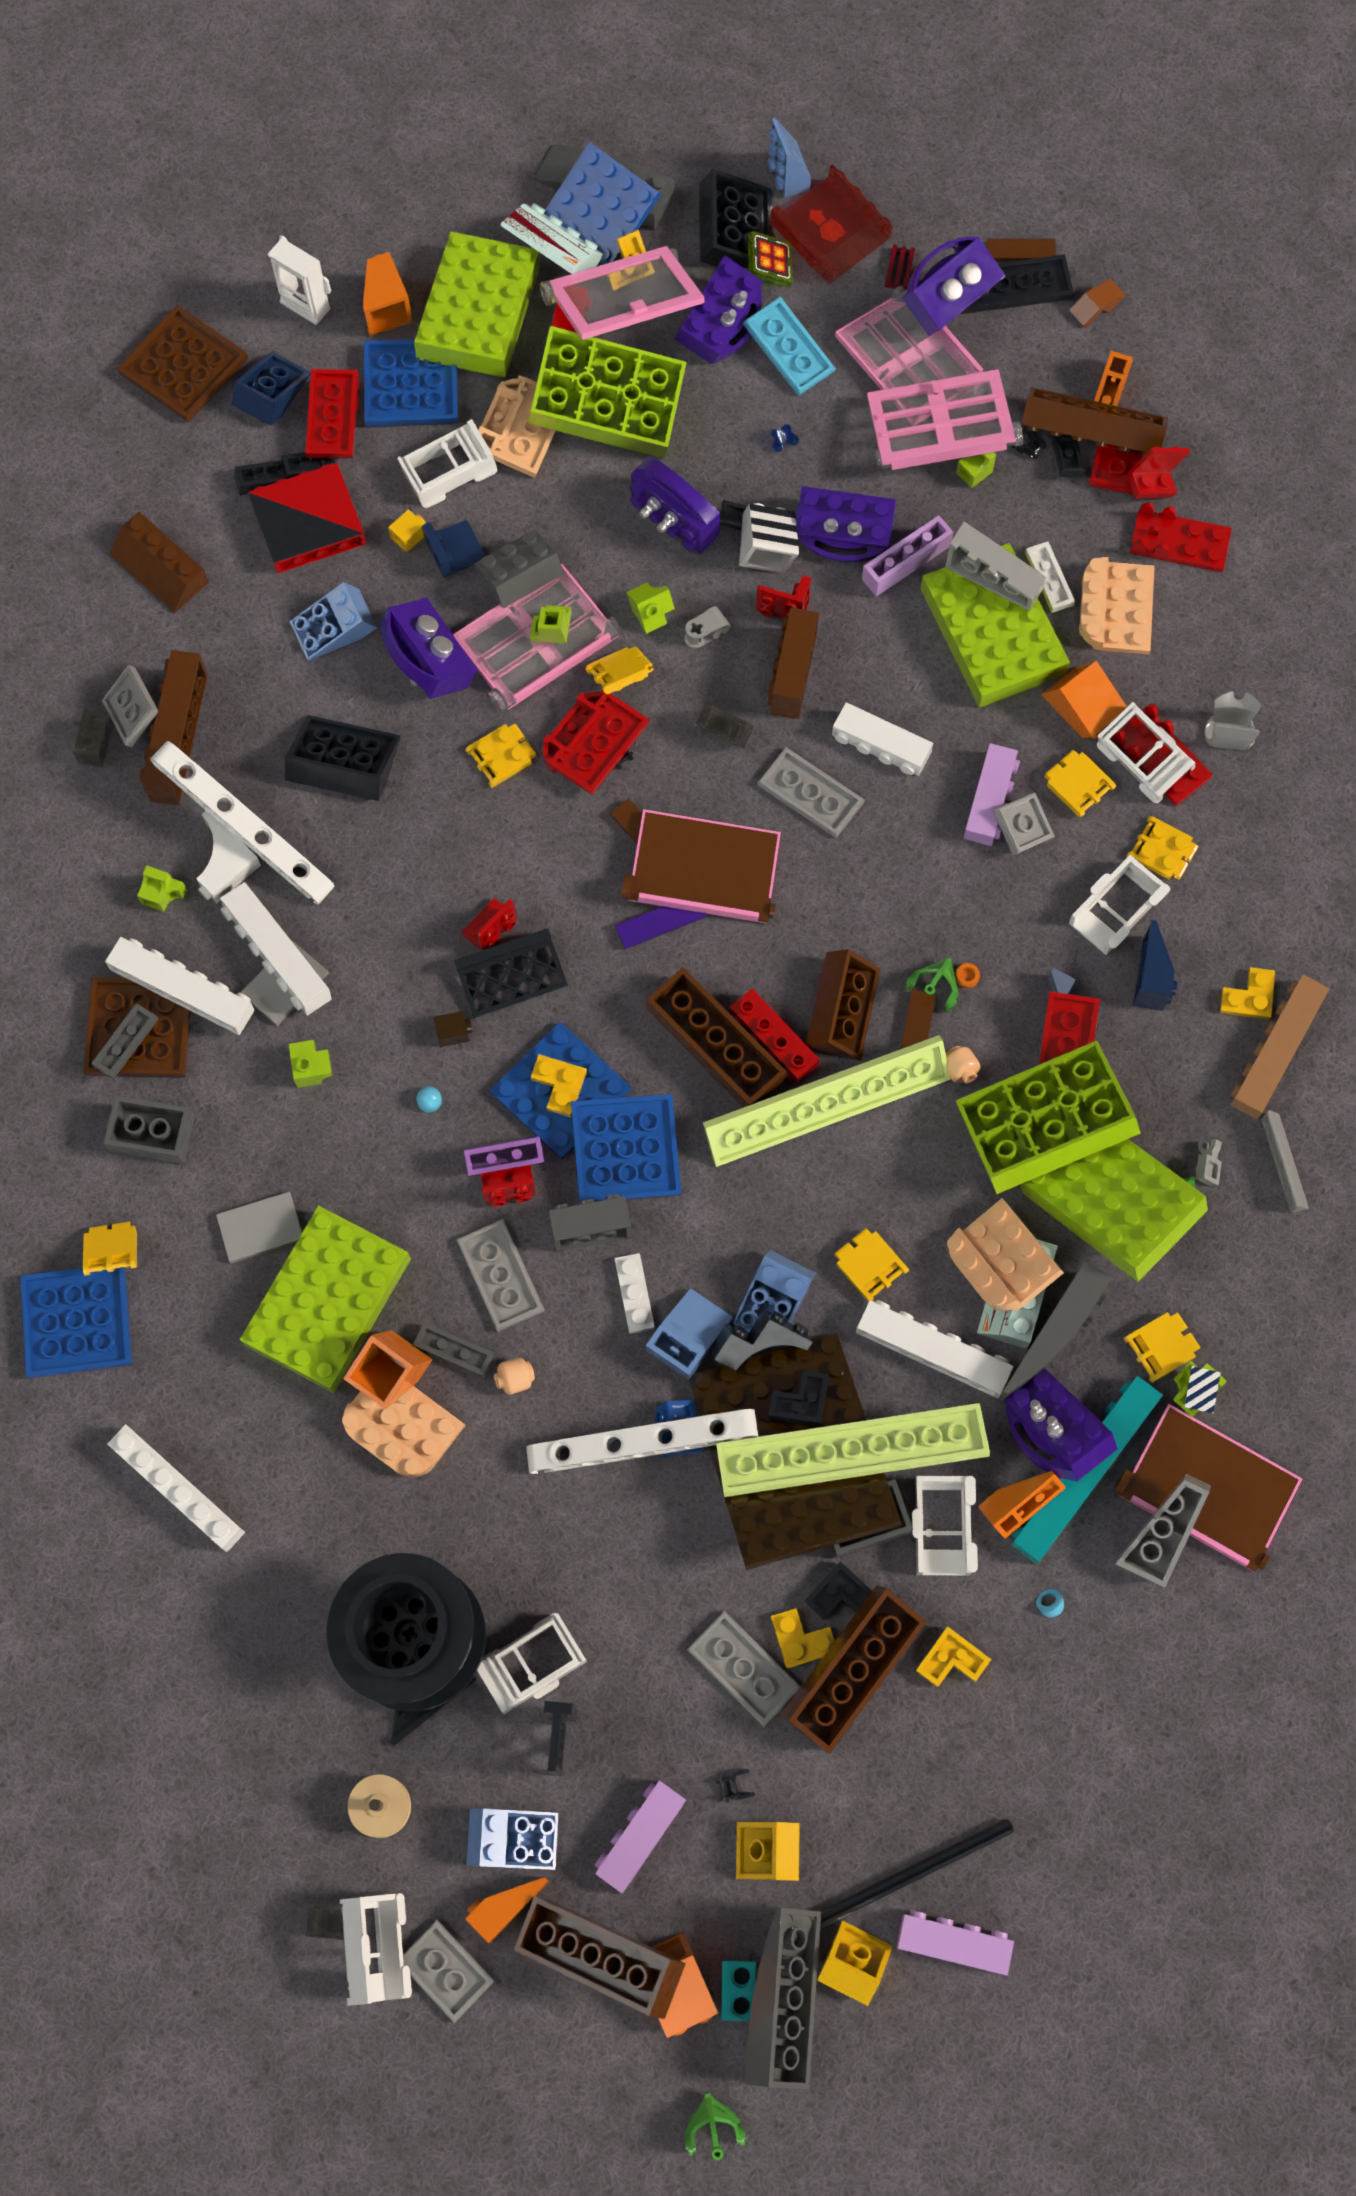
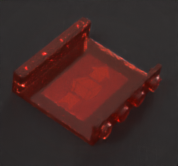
[770,164,893,284]

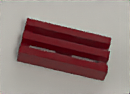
[885,244,915,291]

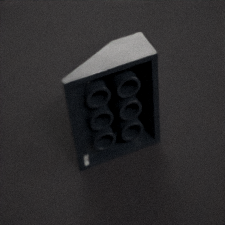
[699,169,772,268]
[285,715,400,801]

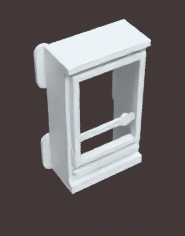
[268,235,331,325]
[397,419,497,508]
[1097,702,1195,803]
[1069,855,1170,955]
[912,1476,978,1576]
[477,1613,587,1714]
[340,1893,412,2006]

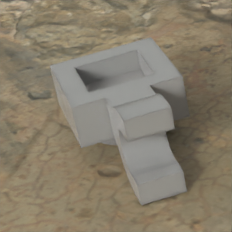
[1195,1139,1222,1186]

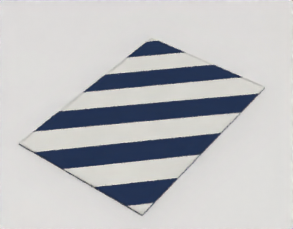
[1185,1366,1221,1413]

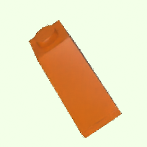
[1094,351,1133,406]
[978,1471,1066,1539]
[466,1877,549,1944]

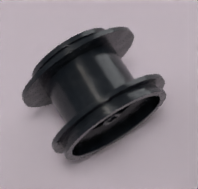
[326,1553,486,1712]

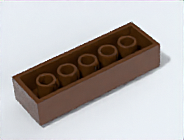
[1021,387,1168,456]
[139,650,208,805]
[646,967,787,1108]
[780,1585,927,1754]
[514,1896,686,2019]

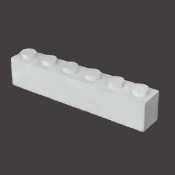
[220,882,332,1016]
[105,937,254,1035]
[856,1300,1013,1398]
[108,1424,245,1552]

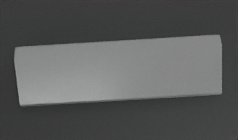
[1261,1110,1309,1213]

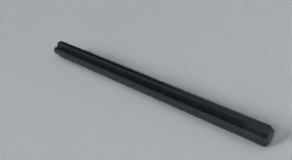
[819,1819,1014,1928]

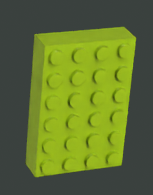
[414,232,540,378]
[528,326,687,459]
[920,543,1070,708]
[955,1040,1141,1194]
[1020,1139,1208,1282]
[240,1205,411,1393]

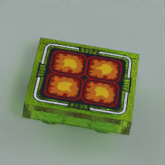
[748,231,793,287]

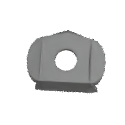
[1204,691,1262,751]

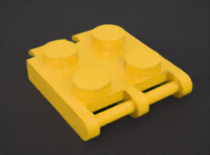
[585,647,653,694]
[465,724,537,788]
[1044,750,1116,818]
[1126,816,1199,880]
[83,1221,137,1276]
[834,1228,909,1302]
[1123,1312,1201,1383]

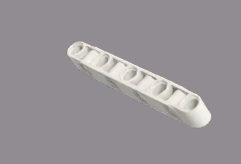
[150,741,335,905]
[526,1409,758,1474]

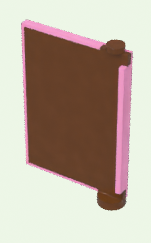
[621,809,781,924]
[1113,1404,1302,1572]

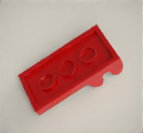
[305,369,360,459]
[1129,502,1232,572]
[1111,703,1213,806]
[1038,991,1100,1065]

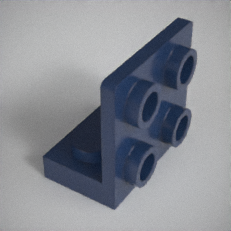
[422,520,485,578]

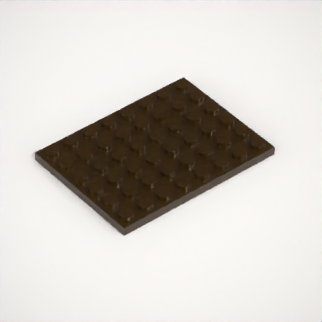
[689,1333,901,1570]

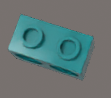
[721,1960,759,2021]

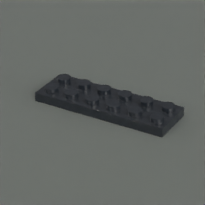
[960,254,1074,314]

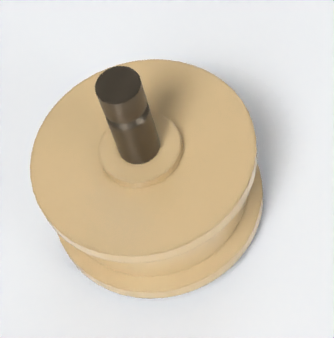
[348,1775,411,1838]

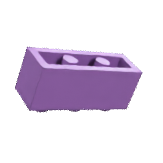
[463,1135,544,1176]

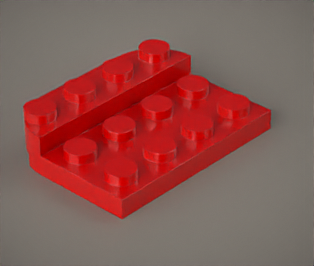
[543,689,649,795]

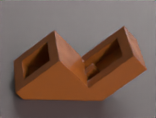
[1069,279,1126,327]

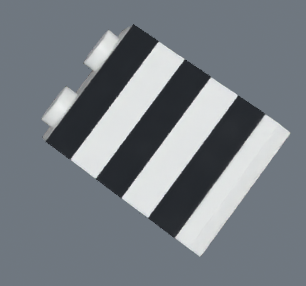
[739,503,799,573]

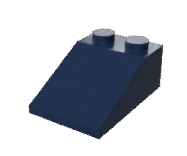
[232,352,311,426]
[1133,920,1178,1011]

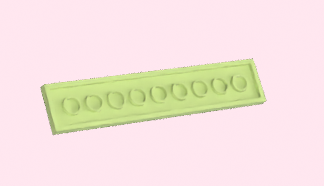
[703,1035,951,1167]
[716,1403,990,1497]

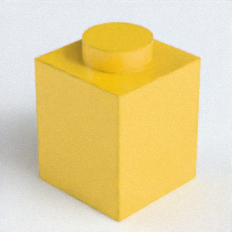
[388,509,426,553]

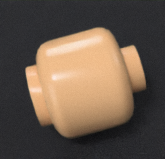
[946,1046,980,1084]
[494,1357,535,1395]

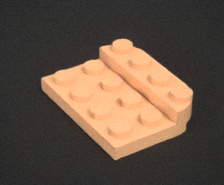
[479,376,556,478]
[1079,557,1154,655]
[947,1198,1064,1311]
[342,1386,465,1478]

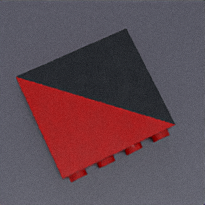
[248,463,366,574]

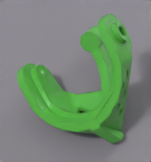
[905,957,959,1012]
[685,2091,746,2160]

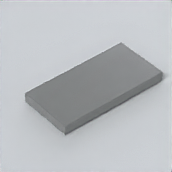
[757,747,865,838]
[456,1219,545,1332]
[687,1611,801,1727]

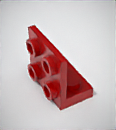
[1126,446,1190,499]
[756,575,812,620]
[461,898,517,951]
[480,1165,536,1207]

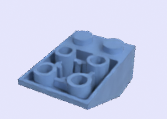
[767,118,811,198]
[289,582,377,661]
[732,1250,816,1347]
[646,1288,733,1381]
[466,1809,558,1870]

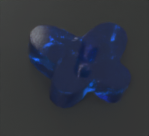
[771,424,799,452]

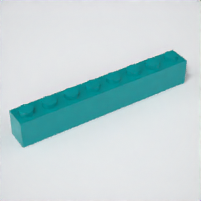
[1011,1376,1163,1565]

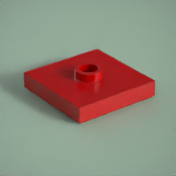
[1089,444,1143,495]

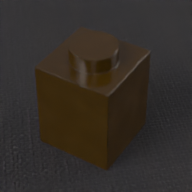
[434,1011,473,1047]

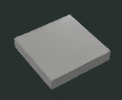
[993,792,1055,855]

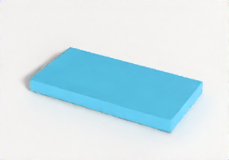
[743,297,836,396]

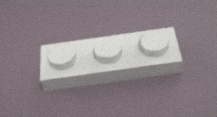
[1025,542,1075,613]
[615,1253,655,1334]

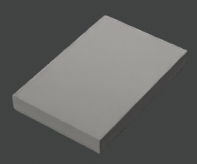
[102,665,159,748]
[241,940,329,1026]
[216,1192,303,1264]
[403,1920,494,2023]

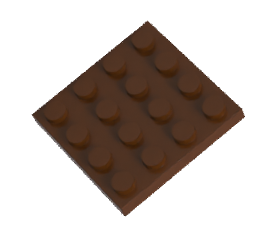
[117,305,248,423]
[83,977,191,1078]

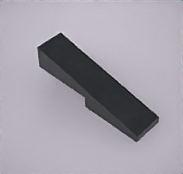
[234,452,332,496]

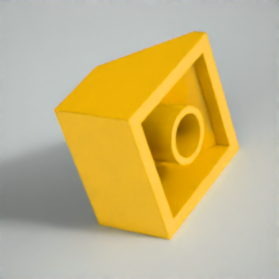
[736,1822,799,1881]
[817,1921,893,2006]

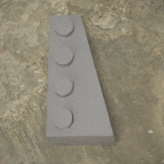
[945,522,1046,611]
[1115,1474,1211,1587]

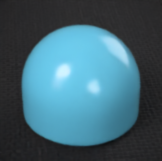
[416,1086,442,1112]
[1036,1589,1064,1618]

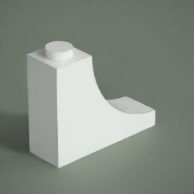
[197,811,261,904]

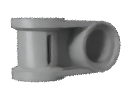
[685,606,731,649]

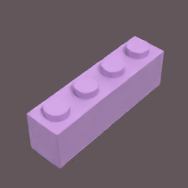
[862,515,954,597]
[963,743,1020,846]
[594,1780,686,1894]
[896,1910,1014,1976]

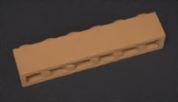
[1230,974,1330,1120]

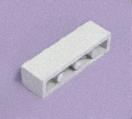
[832,702,933,776]

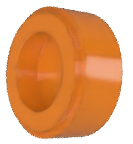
[955,963,980,989]

